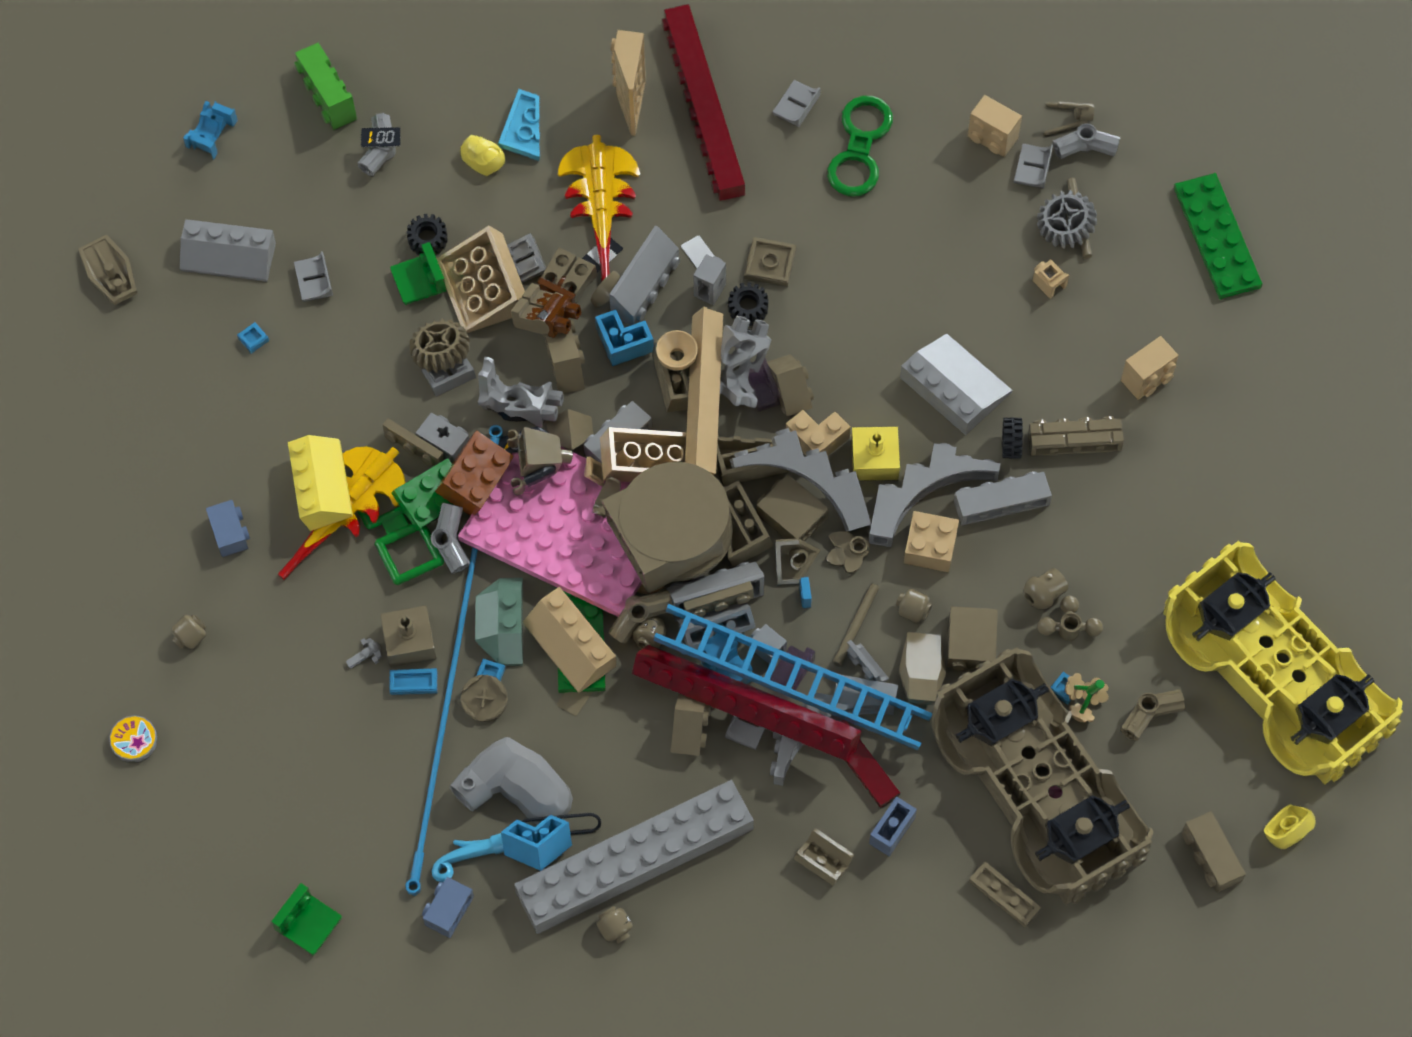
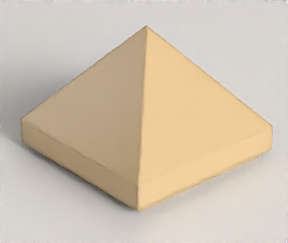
[584,456,604,486]

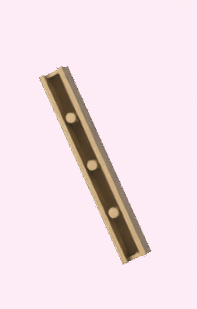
[685,307,723,475]

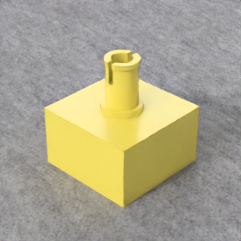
[851,427,900,481]

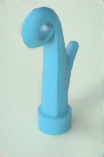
[432,833,504,882]

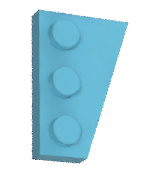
[498,89,540,161]

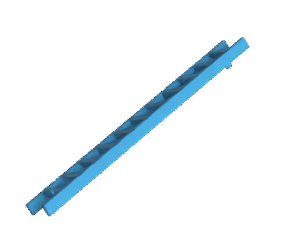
[653,604,932,750]

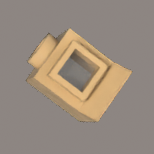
[1033,260,1069,299]

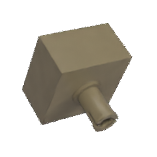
[380,605,437,667]

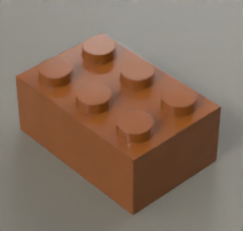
[435,430,514,516]

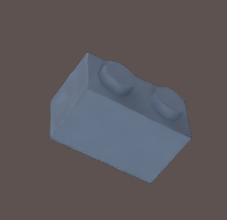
[206,500,250,557]
[869,796,917,857]
[422,877,474,938]

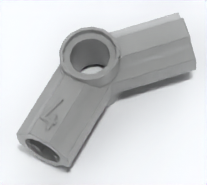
[357,113,396,176]
[1052,123,1120,159]
[431,503,470,574]

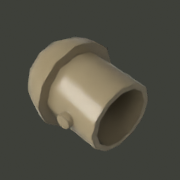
[1023,568,1068,609]

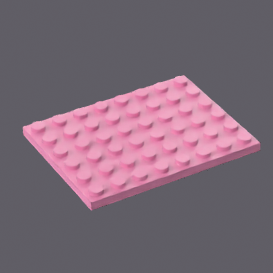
[458,447,642,617]

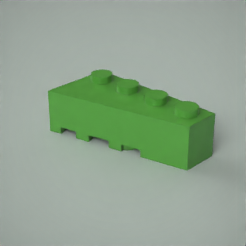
[294,42,357,130]

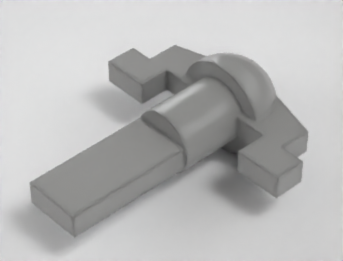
[346,638,382,669]

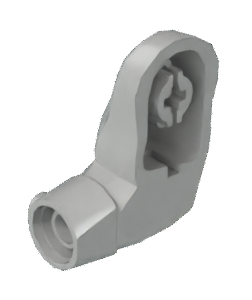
[450,737,573,825]

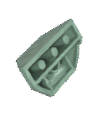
[475,578,523,666]

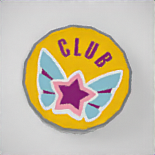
[109,715,157,762]

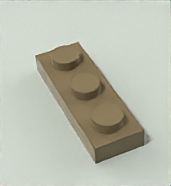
[382,418,444,466]
[683,581,754,617]
[969,862,1041,928]

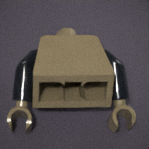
[507,426,573,495]

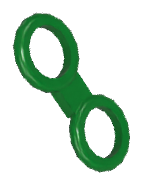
[827,96,893,196]

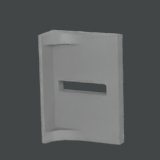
[773,80,820,127]
[1014,144,1053,189]
[507,233,546,283]
[294,251,333,302]
[421,358,476,397]
[847,640,889,682]
[725,716,765,750]

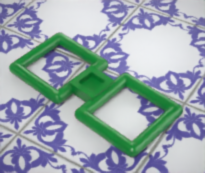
[358,506,445,585]

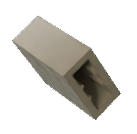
[756,474,829,542]
[947,606,998,671]

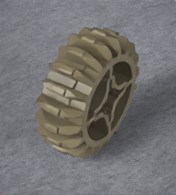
[409,318,470,374]

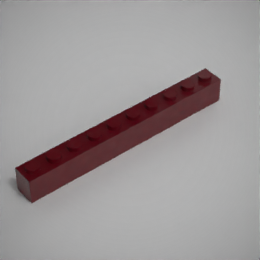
[661,4,745,201]
[632,645,862,761]

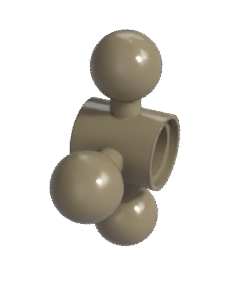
[1037,596,1103,641]

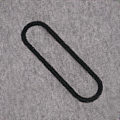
[521,813,602,835]

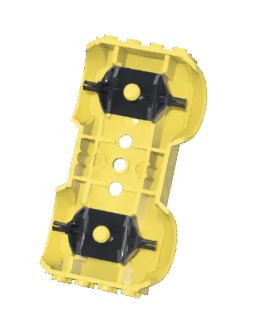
[1163,540,1403,785]

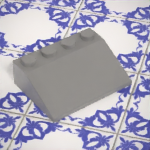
[900,334,1013,435]

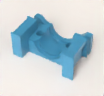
[183,101,238,160]

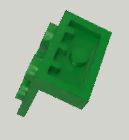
[390,242,446,305]
[271,883,342,955]

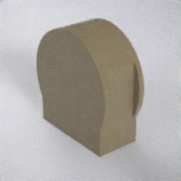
[602,462,732,594]

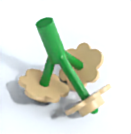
[1065,673,1109,723]

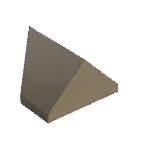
[546,409,593,450]
[775,538,821,585]

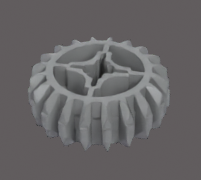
[1037,190,1097,249]

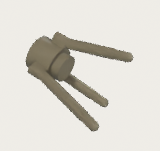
[1044,101,1094,136]

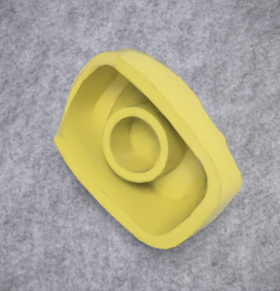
[460,135,505,176]
[1264,804,1316,849]

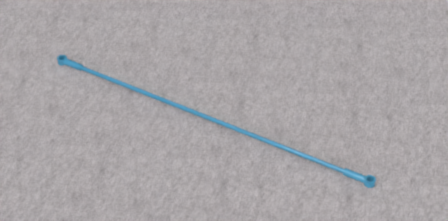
[406,425,503,896]

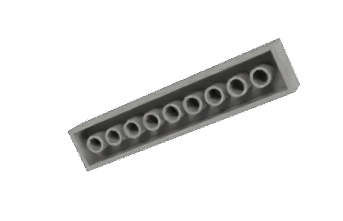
[514,780,754,934]

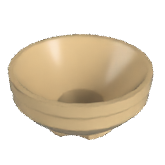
[656,330,698,370]

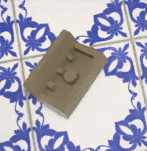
[794,828,854,886]

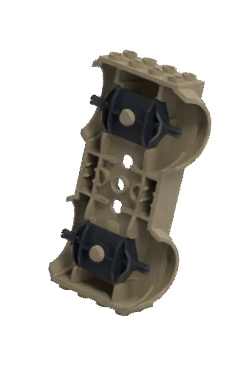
[932,647,1154,905]

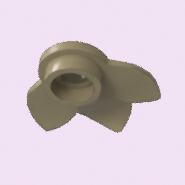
[826,531,870,573]

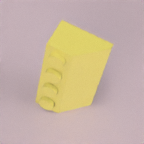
[288,435,353,531]

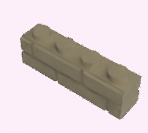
[1028,416,1124,456]

